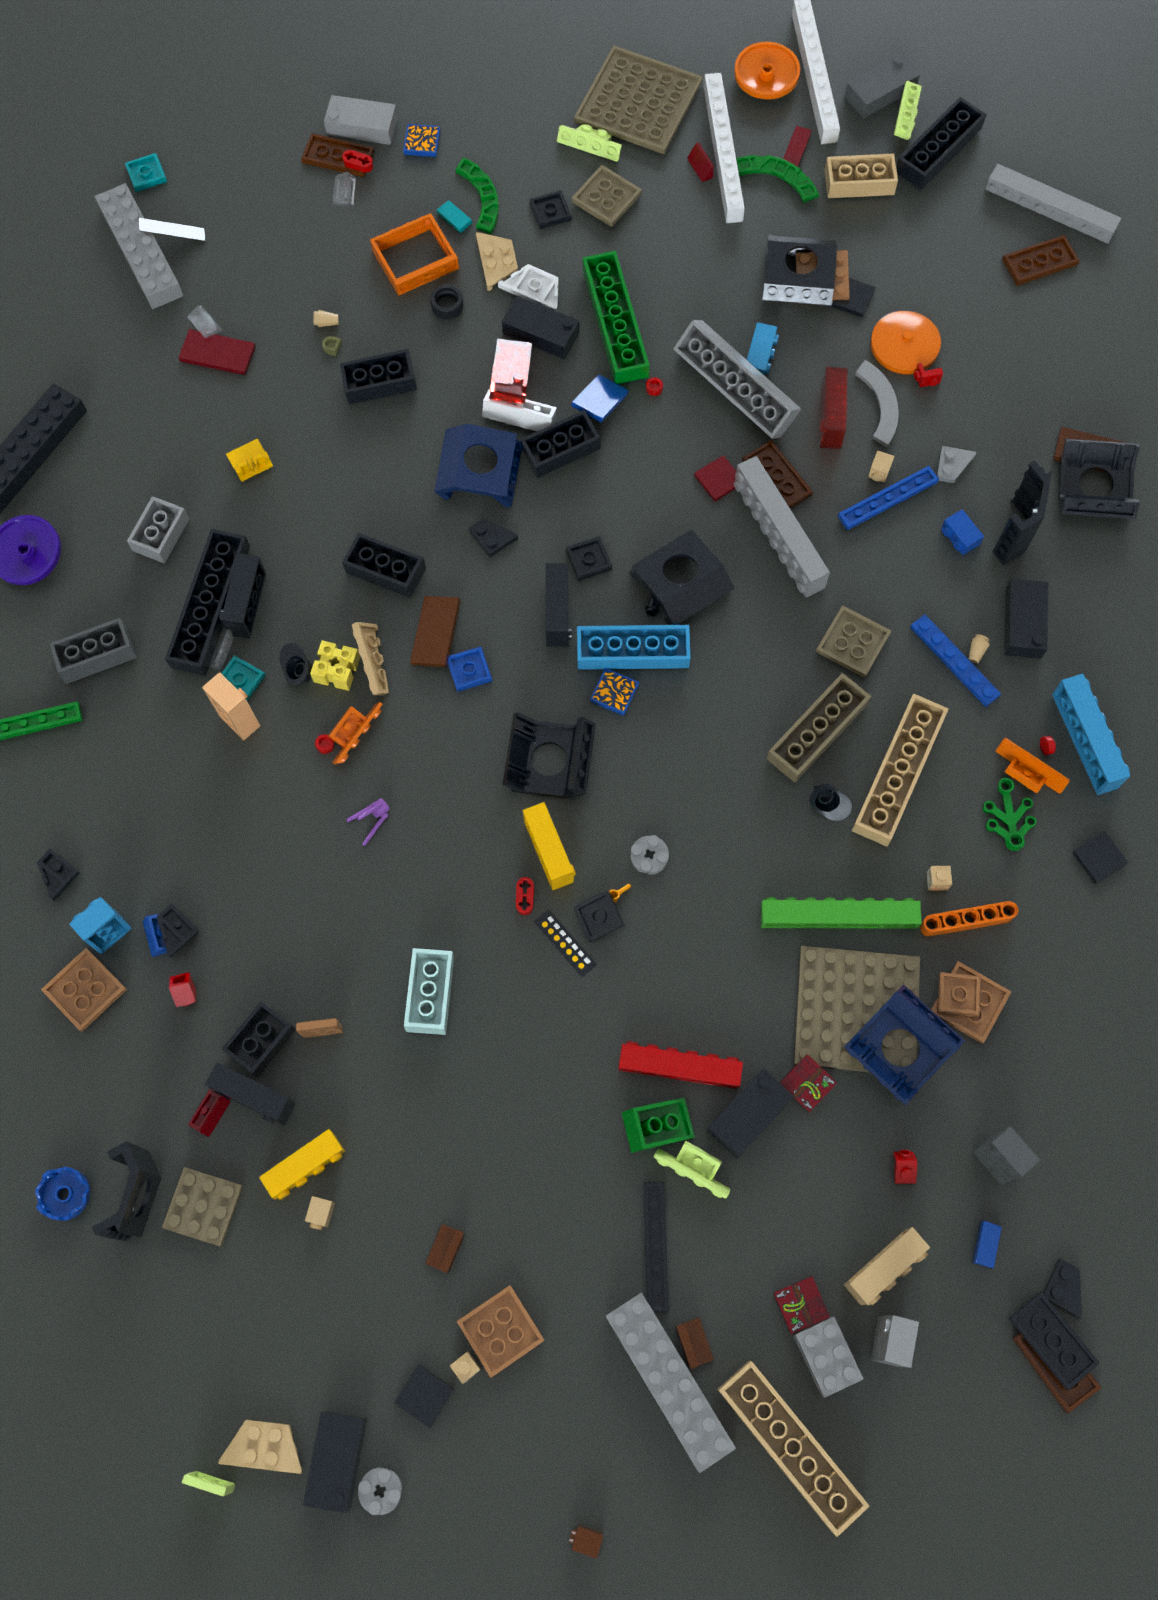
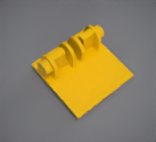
[226,438,273,482]

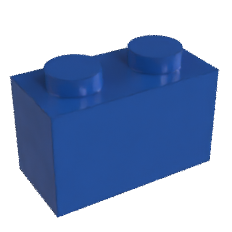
[941,509,984,555]

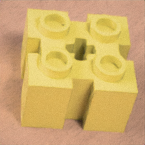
[310,640,360,691]

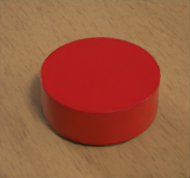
[646,377,663,396]
[315,734,335,754]
[1040,735,1056,755]

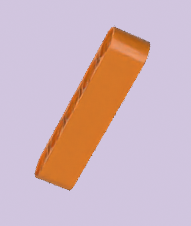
[920,901,1018,937]

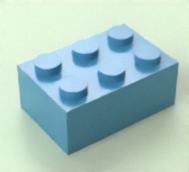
[69,897,132,955]

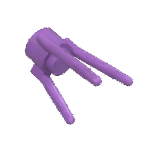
[347,798,390,846]

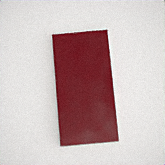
[178,329,256,375]

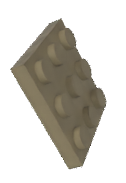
[571,165,642,227]
[816,605,892,678]
[162,1167,243,1247]

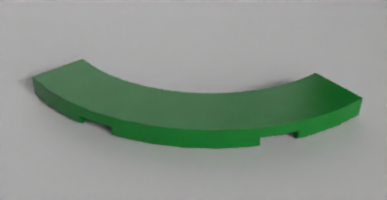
[736,155,819,203]
[456,157,499,235]

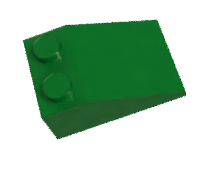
[621,1097,695,1153]

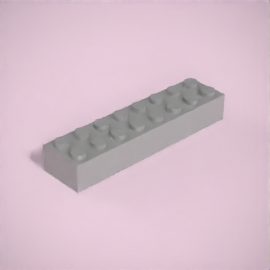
[95,183,183,310]
[674,320,801,439]
[734,456,830,598]
[606,1292,736,1473]

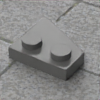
[937,446,976,483]

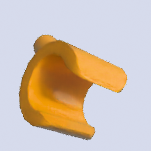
[610,883,631,904]

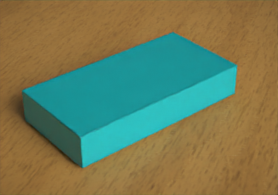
[437,200,472,233]

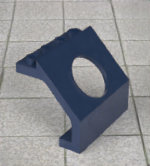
[434,424,522,507]
[844,984,965,1105]

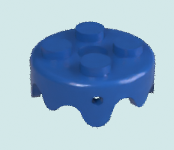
[35,1167,91,1221]

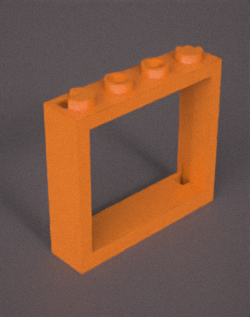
[370,213,459,296]

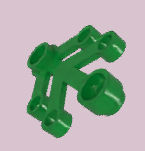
[982,778,1037,851]

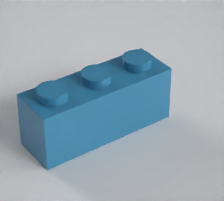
[747,322,779,376]

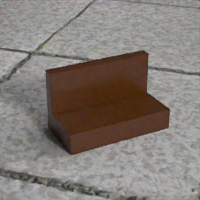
[425,1224,465,1274]
[675,1318,714,1369]

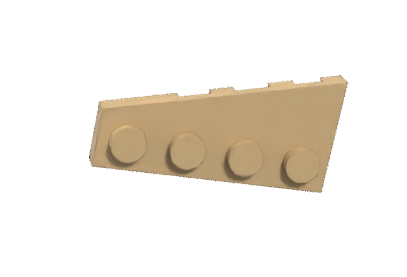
[352,622,389,695]

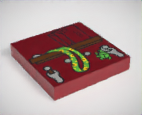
[779,1054,837,1112]
[773,1276,830,1334]

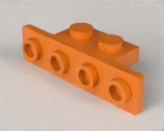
[328,702,383,765]
[996,738,1070,794]

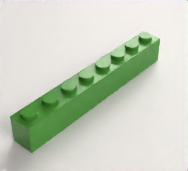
[760,897,922,929]

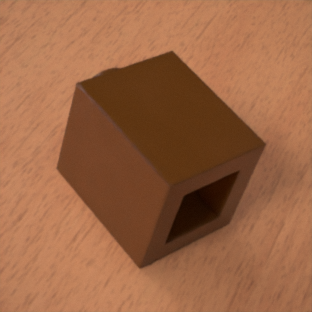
[569,1524,603,1559]

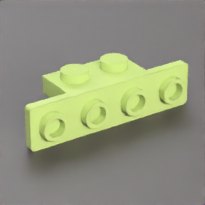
[894,81,922,140]
[557,124,622,162]
[653,1141,731,1199]

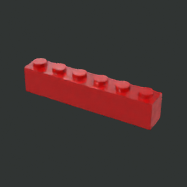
[618,1041,743,1089]

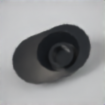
[279,643,313,686]
[809,784,852,821]

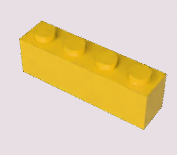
[259,1129,345,1200]

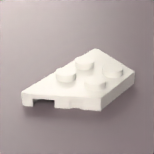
[498,264,558,311]

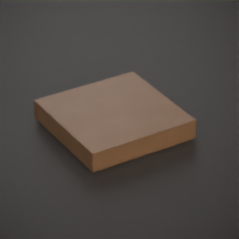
[937,972,981,1017]
[296,1018,343,1038]

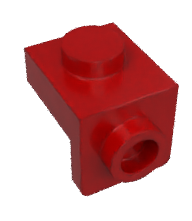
[914,363,943,387]
[893,1150,917,1184]

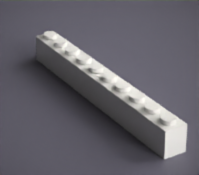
[792,0,840,144]
[704,73,744,223]

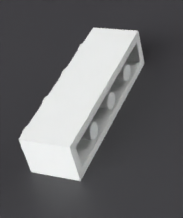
[482,389,557,431]

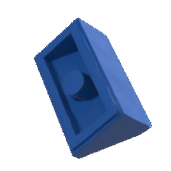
[143,914,167,957]
[972,1220,1002,1269]

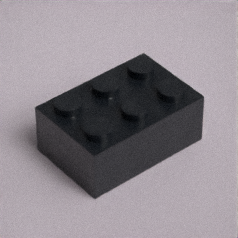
[222,1001,296,1077]

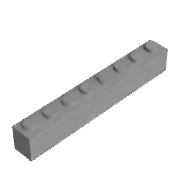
[985,164,1121,244]

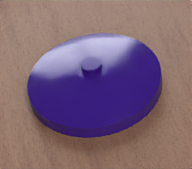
[0,515,61,585]

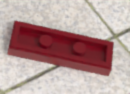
[783,125,812,167]

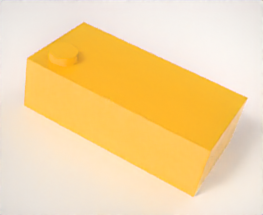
[523,802,576,891]

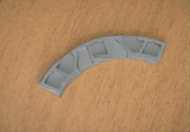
[855,360,899,447]

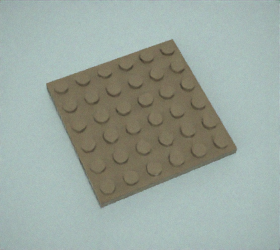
[574,45,703,154]
[794,946,920,1072]

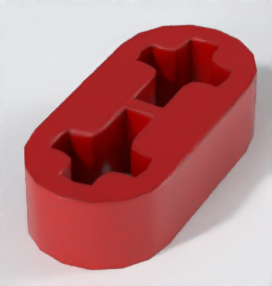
[342,150,374,173]
[516,877,534,915]

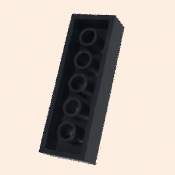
[896,97,987,190]

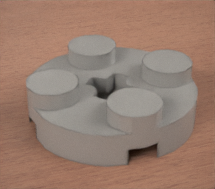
[630,835,669,875]
[358,1467,403,1515]

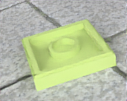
[182,1471,235,1497]

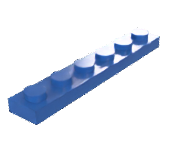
[838,466,939,530]
[910,614,1001,707]

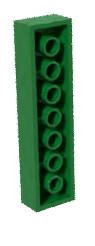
[582,251,650,384]

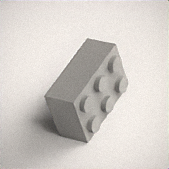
[127,496,189,564]
[793,1317,863,1398]

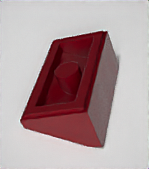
[687,142,714,182]
[188,1089,230,1137]

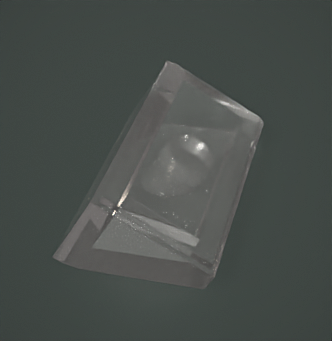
[333,171,356,206]
[188,305,223,338]
[209,629,234,670]

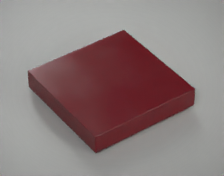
[694,455,736,502]

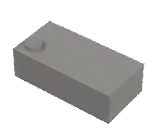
[324,95,398,145]
[870,1315,919,1368]

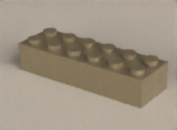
[766,673,872,783]

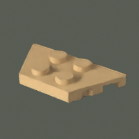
[476,232,518,291]
[218,1420,303,1474]

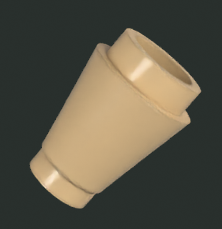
[314,310,338,327]
[968,634,990,664]

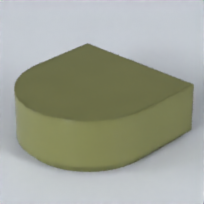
[322,336,343,356]

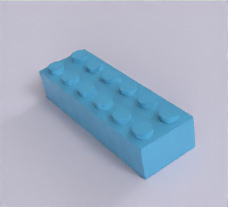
[577,625,690,669]
[1052,674,1130,795]

